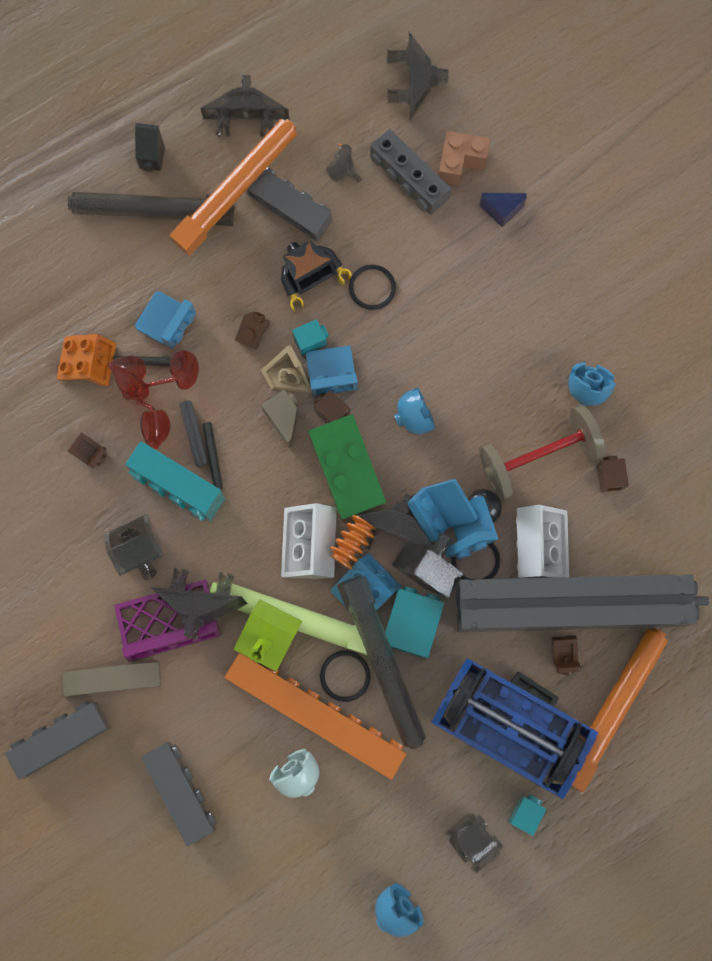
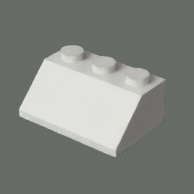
[281,503,337,579]
[516,505,569,578]

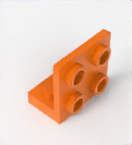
[57,334,116,387]

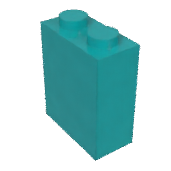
[381,586,445,659]

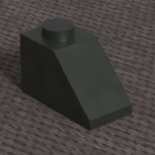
[135,123,165,172]

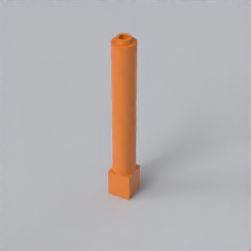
[169,119,297,257]
[572,628,668,793]

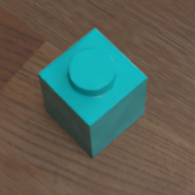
[292,319,329,357]
[508,794,546,836]

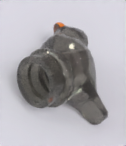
[326,144,362,182]

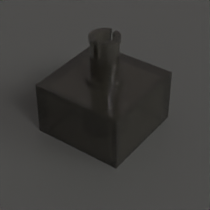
[104,514,164,580]
[392,533,463,598]

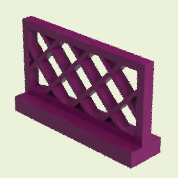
[114,579,221,662]

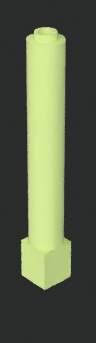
[209,579,382,658]

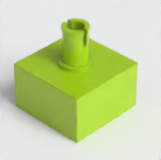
[234,599,302,672]

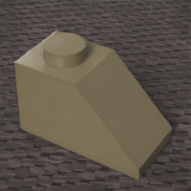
[261,390,299,447]

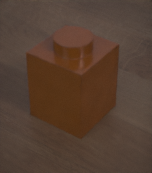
[314,390,350,423]
[597,456,629,492]

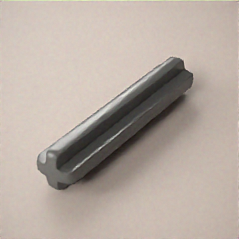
[180,401,208,467]

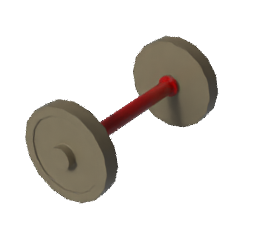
[479,404,605,501]

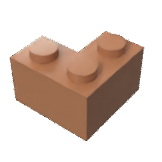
[438,131,490,187]

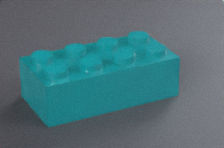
[125,441,226,522]

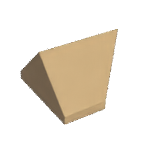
[261,345,312,393]

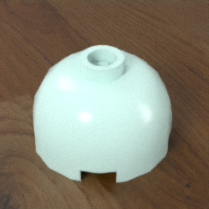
[269,749,320,798]

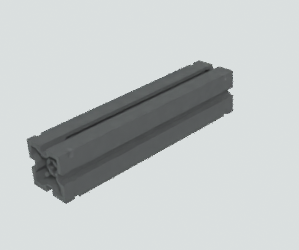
[456,574,709,632]

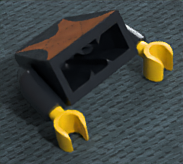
[281,241,352,312]

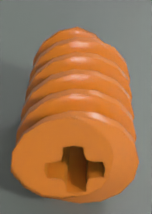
[328,515,376,570]

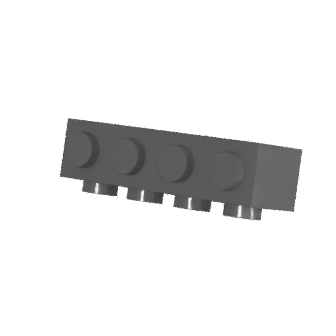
[370,129,452,215]
[245,167,332,241]
[5,701,111,780]
[141,742,217,847]

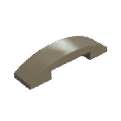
[63,662,160,697]

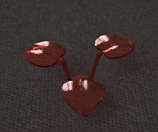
[108,351,199,450]

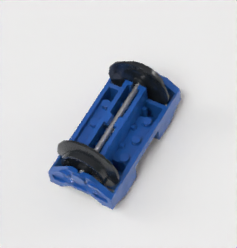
[431,658,598,799]

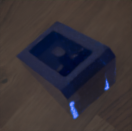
[480,193,527,227]

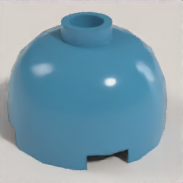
[568,362,616,406]
[394,387,436,435]
[375,883,424,937]

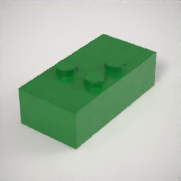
[307,414,386,519]

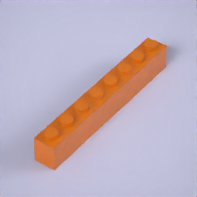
[224,653,406,780]

